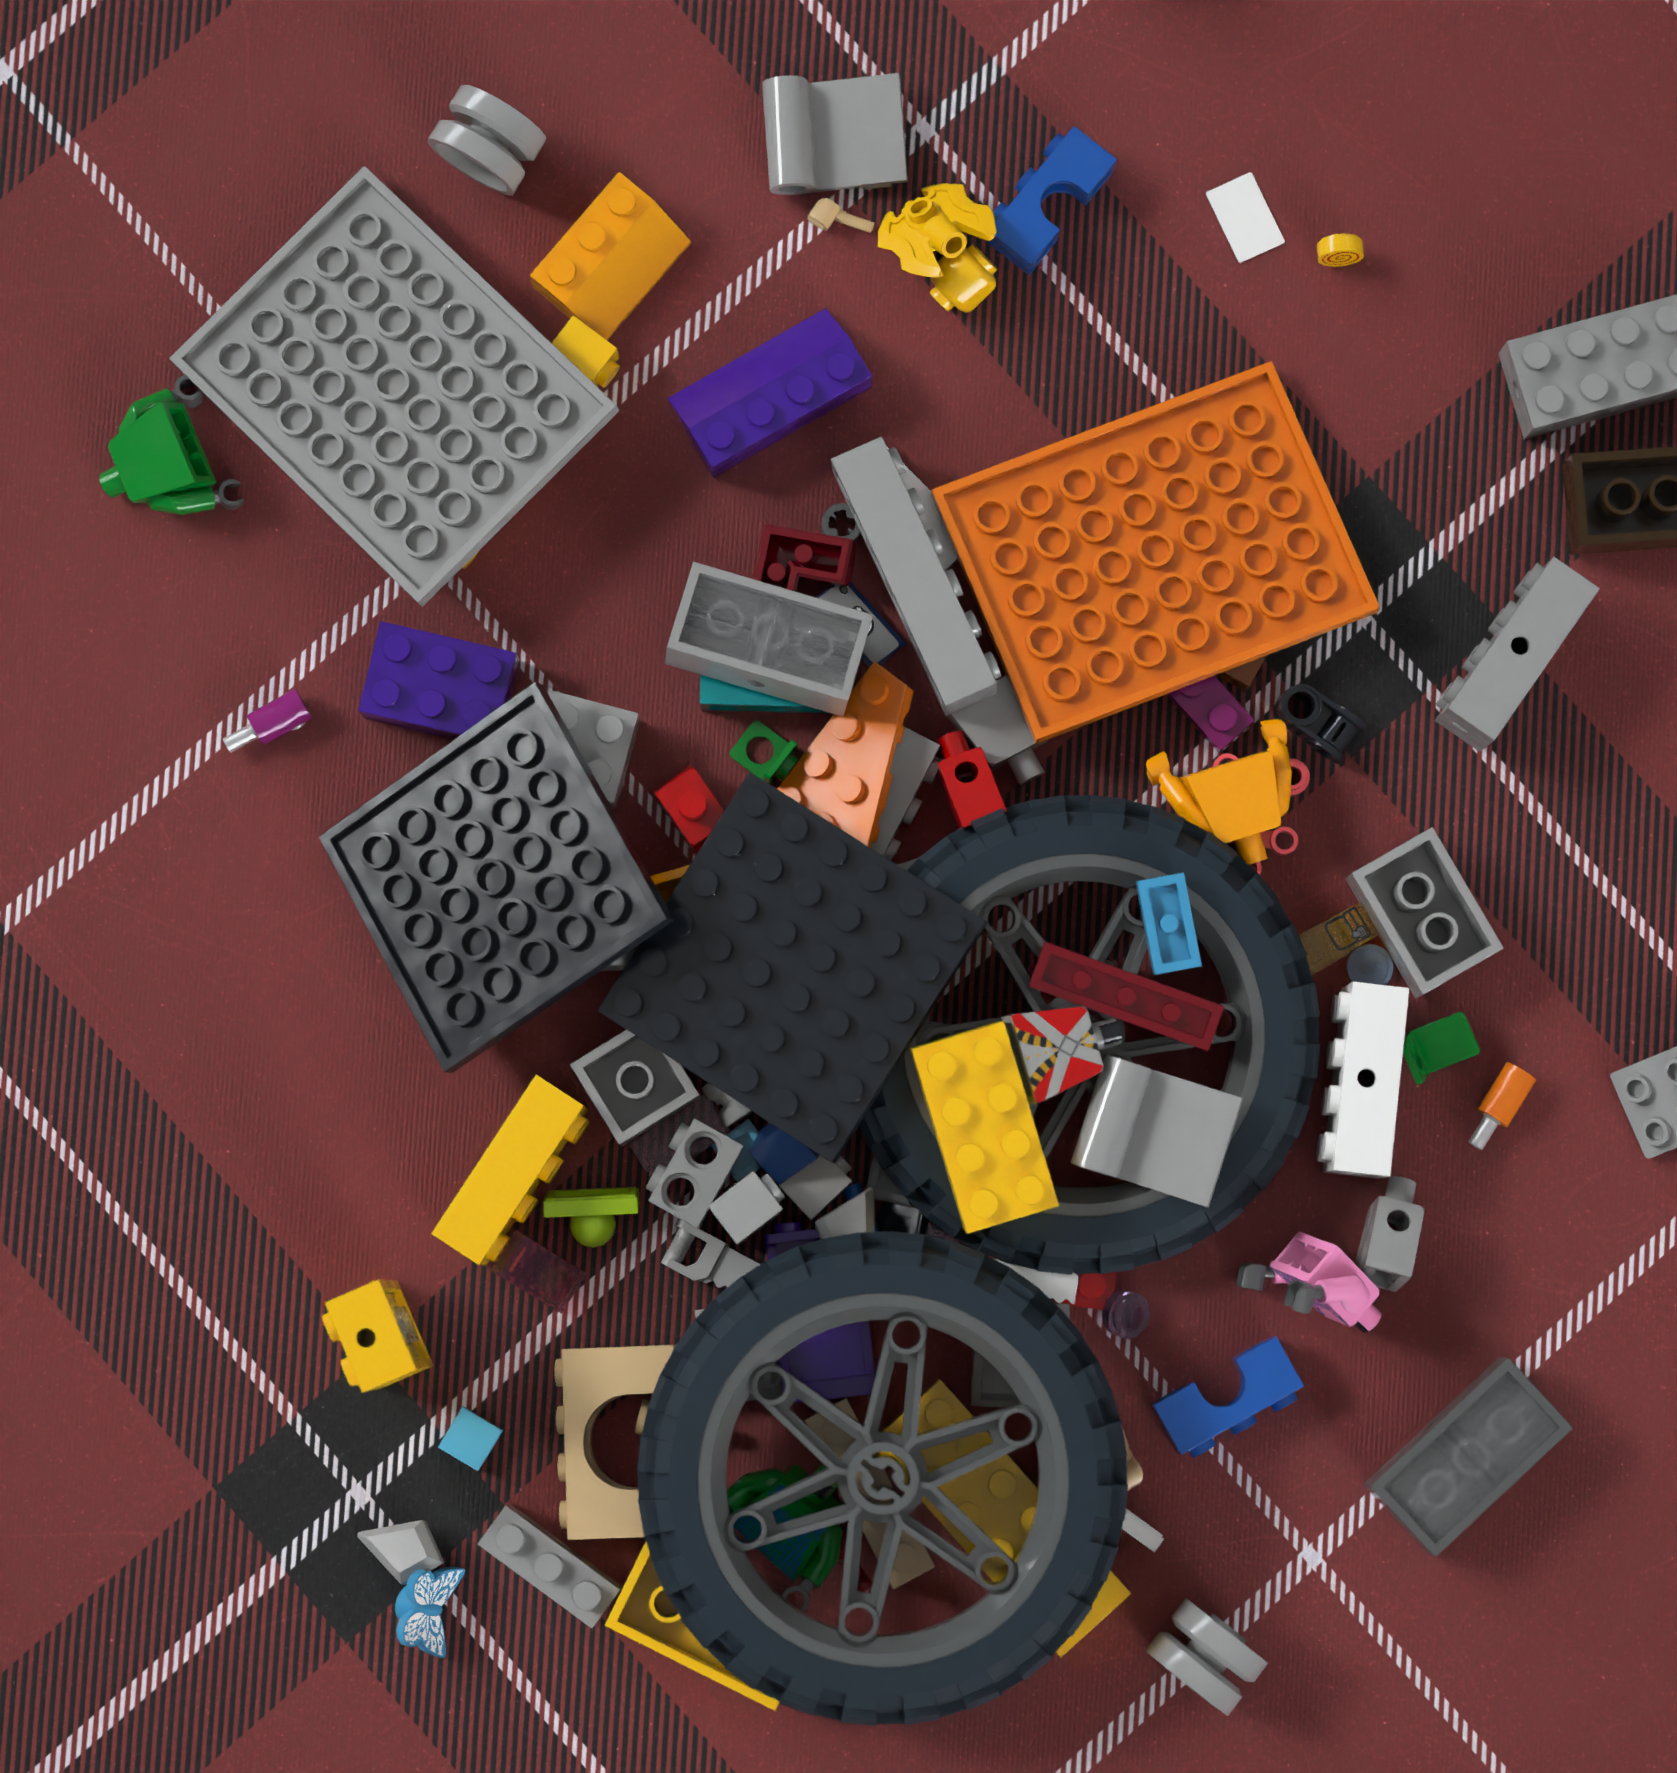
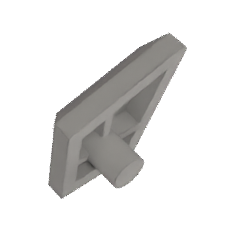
[815,1188,875,1239]
[357,1520,444,1585]

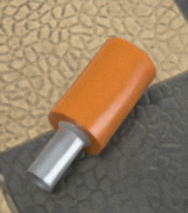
[1468,1062,1536,1150]

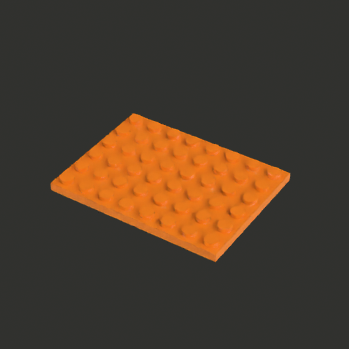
[931,361,1380,744]

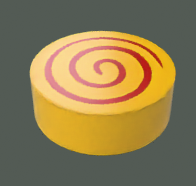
[1317,234,1364,267]

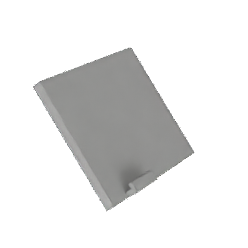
[762,73,908,195]
[1071,1054,1243,1207]

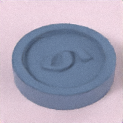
[1346,944,1393,985]

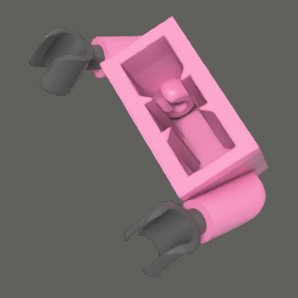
[1236,1231,1381,1333]

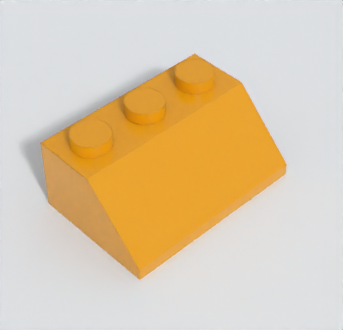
[530,172,691,340]

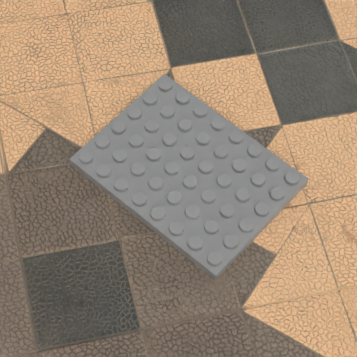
[169,166,620,607]

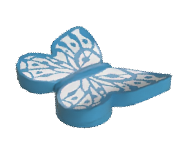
[395,1566,465,1658]

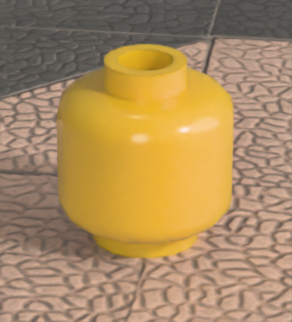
[930,244,997,313]

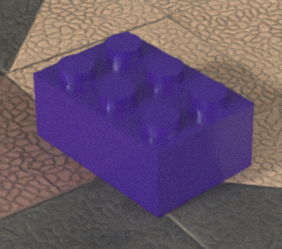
[358,621,520,739]

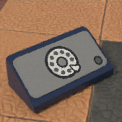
[816,582,906,670]

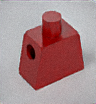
[937,730,1007,830]
[651,766,724,856]

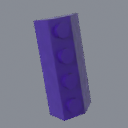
[667,308,872,478]

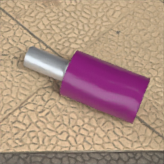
[223,688,312,753]

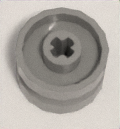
[428,85,546,195]
[1145,1598,1268,1716]

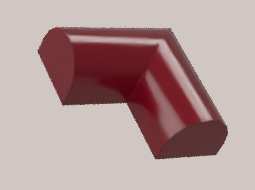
[752,524,856,592]

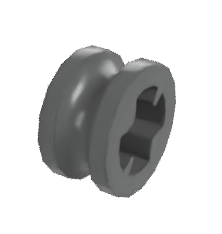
[821,503,861,543]

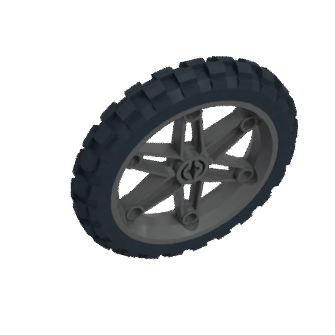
[859,795,1321,1275]
[637,1232,1128,1726]

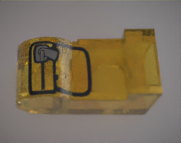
[1299,903,1379,976]

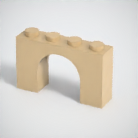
[555,1345,676,1540]

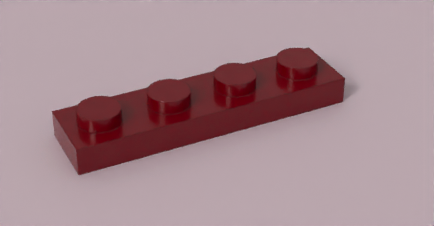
[1028,941,1225,1051]

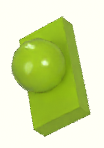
[543,1187,640,1248]

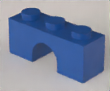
[986,126,1117,275]
[1150,1336,1304,1458]

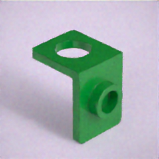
[729,720,799,785]
[1403,1011,1480,1085]

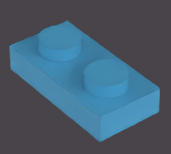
[1136,872,1202,975]

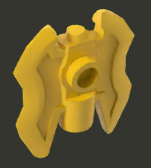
[878,183,997,278]

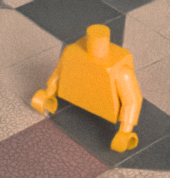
[1146,719,1292,865]

